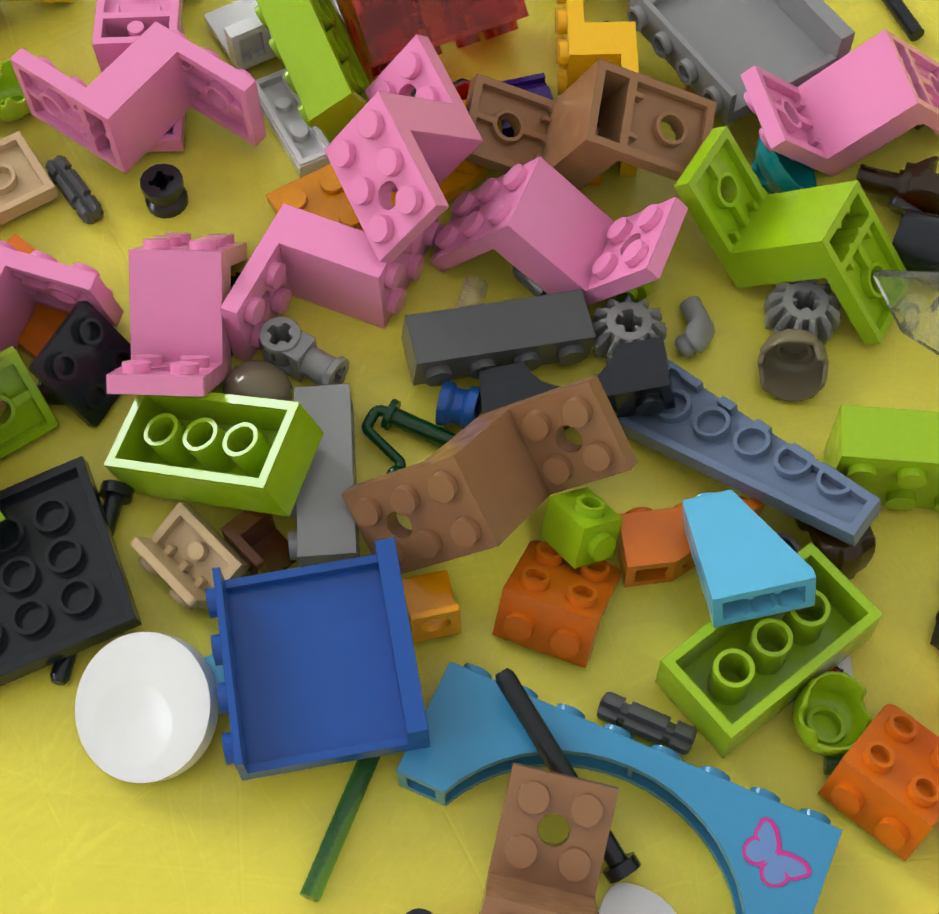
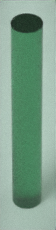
[300,756,381,902]

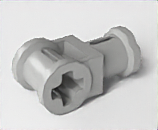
[260,317,350,385]

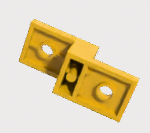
[555,0,639,177]

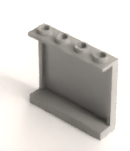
[627,0,855,126]

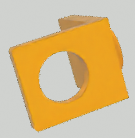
[402,570,462,643]

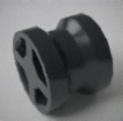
[140,163,188,218]

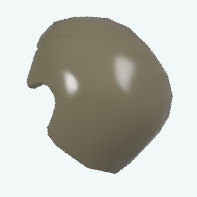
[757,328,829,402]
[222,360,292,401]

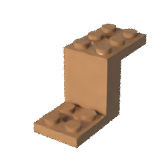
[465,59,717,191]
[341,374,638,574]
[479,762,619,914]

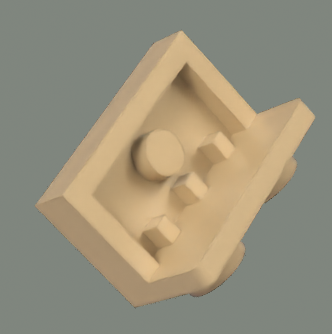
[130,501,250,610]

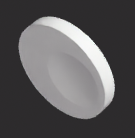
[75,632,219,783]

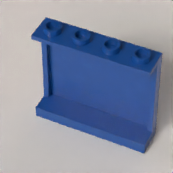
[206,537,430,781]

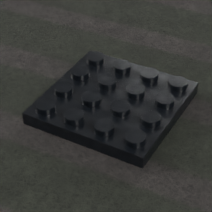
[0,456,142,686]

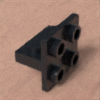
[29,301,131,427]

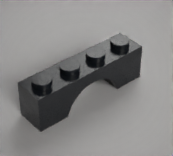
[479,336,676,430]

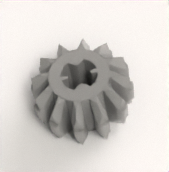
[763,279,841,345]
[592,293,667,364]

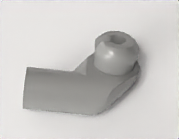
[675,296,715,358]

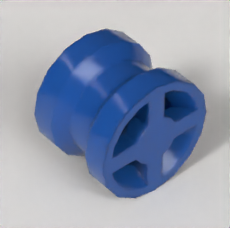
[435,381,481,429]

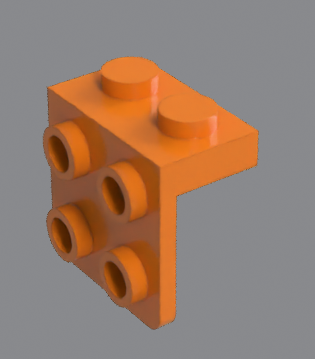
[492,540,621,668]
[818,704,939,861]

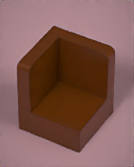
[221,510,297,575]

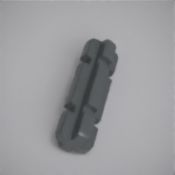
[46,155,104,224]
[597,692,697,755]

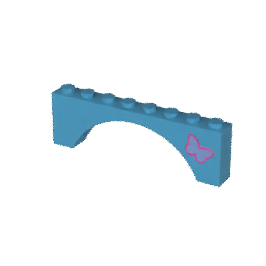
[396,661,842,914]

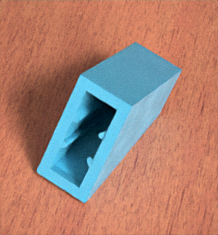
[682,490,816,627]

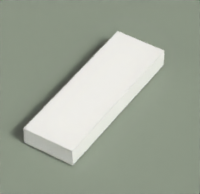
[256,68,331,178]

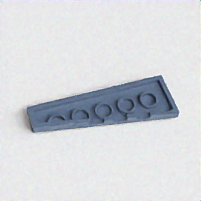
[618,359,881,547]

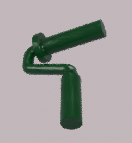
[361,398,456,474]

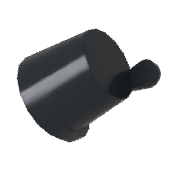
[887,196,939,286]

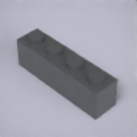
[401,290,596,386]

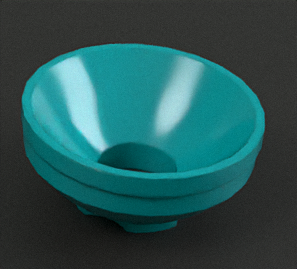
[752,136,817,194]

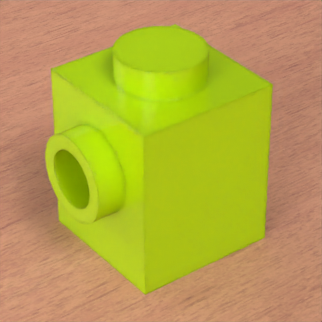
[540,487,623,569]

